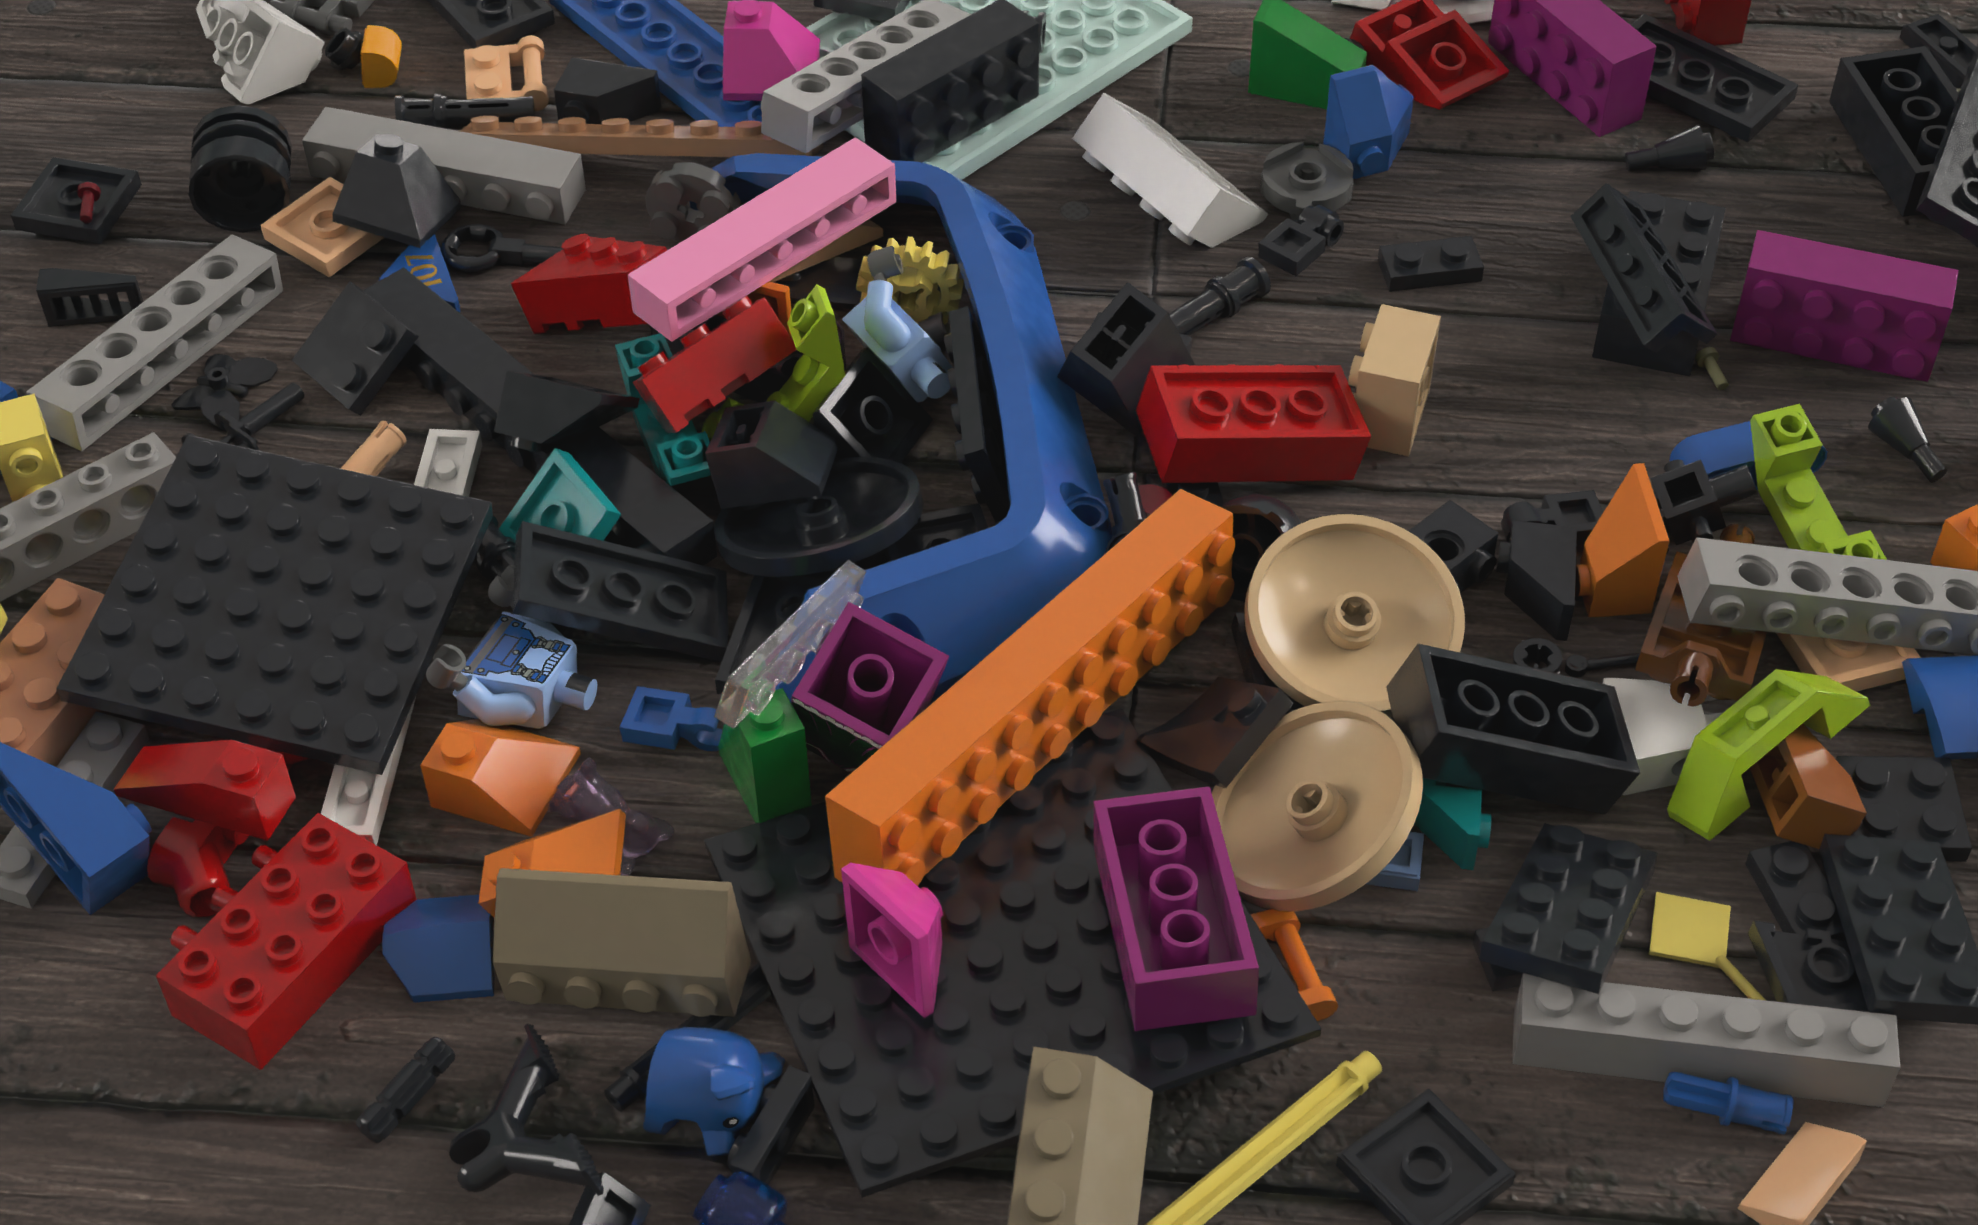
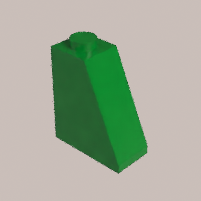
[1248,0,1367,110]
[718,688,812,824]

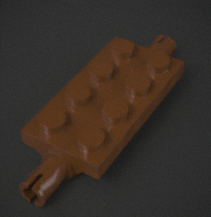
[1635,524,1767,707]

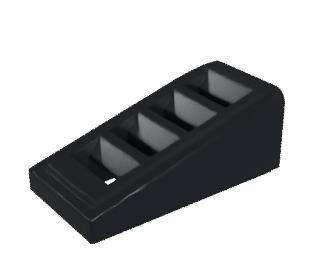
[36,268,144,327]

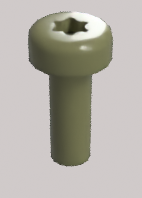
[1695,347,1729,391]

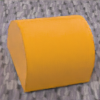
[361,25,402,88]

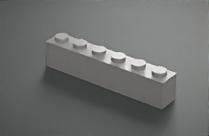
[302,107,586,225]
[1512,973,1900,1107]

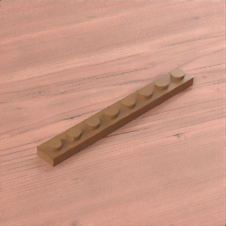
[460,116,823,157]

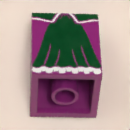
[791,602,949,773]

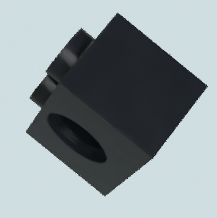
[1409,500,1498,593]

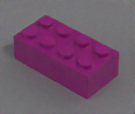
[1488,0,1657,137]
[1730,230,1959,382]
[1093,786,1259,1031]

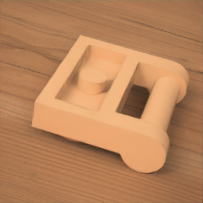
[464,35,549,111]

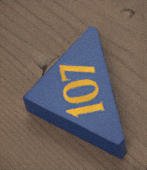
[379,234,461,313]

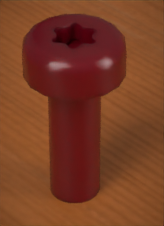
[77,182,101,223]

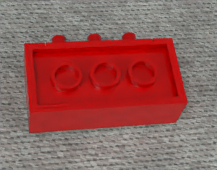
[1136,364,1372,483]
[156,813,417,1070]

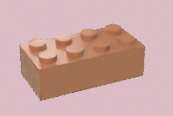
[0,578,111,767]

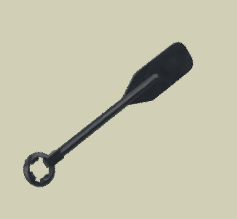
[441,224,862,309]

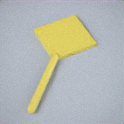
[1649,892,1767,1001]

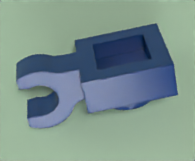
[619,686,723,751]

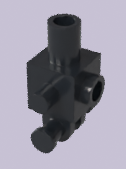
[1618,459,1758,554]

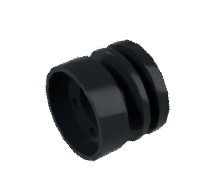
[188,105,292,233]

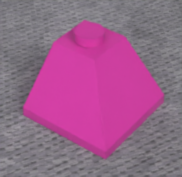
[723,0,820,101]
[841,863,943,1018]

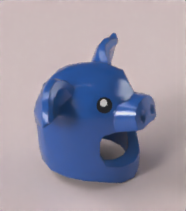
[643,1027,785,1156]

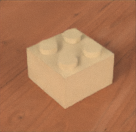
[1348,304,1441,456]

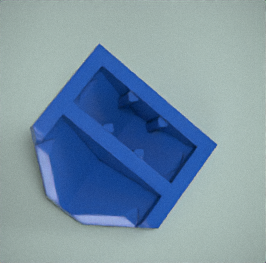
[382,894,495,1003]

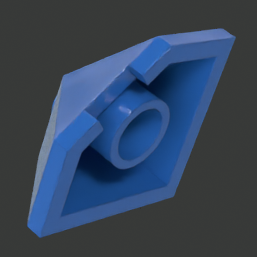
[1323,65,1414,179]

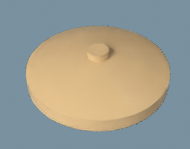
[1244,514,1465,718]
[1212,701,1423,912]

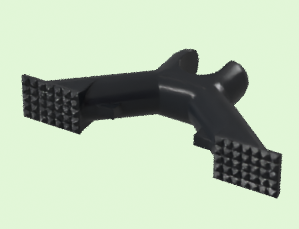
[449,1023,604,1196]

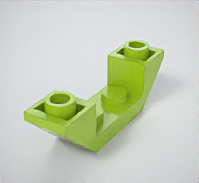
[702,284,845,441]
[1750,404,1887,560]
[1667,669,1870,841]

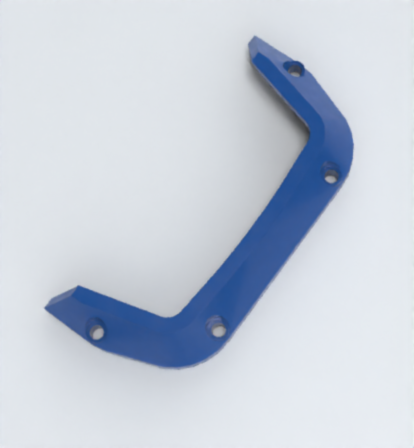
[689,153,1112,706]

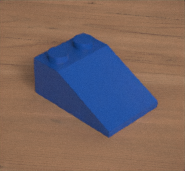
[0,742,152,915]

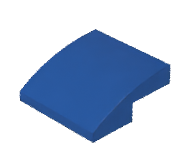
[1902,655,1978,760]

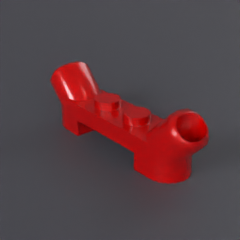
[147,744,310,917]

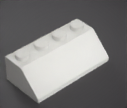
[1072,93,1268,248]

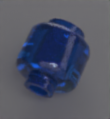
[693,1171,788,1225]

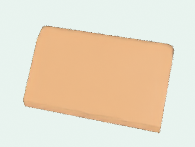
[1738,1122,1867,1225]

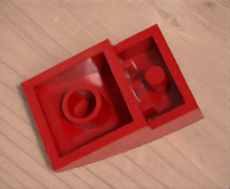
[1349,0,1510,110]

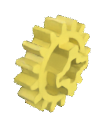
[856,237,964,325]

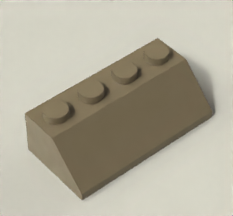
[493,868,751,1017]
[1007,1047,1153,1225]

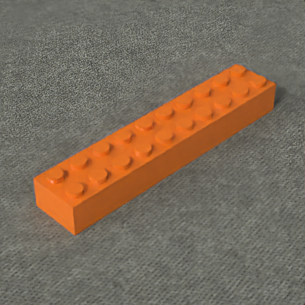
[825,489,1235,886]

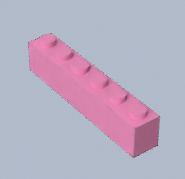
[628,137,897,342]

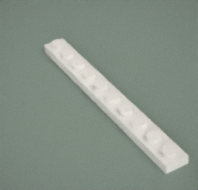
[321,429,482,845]

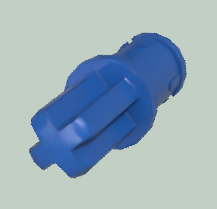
[1663,1071,1793,1135]

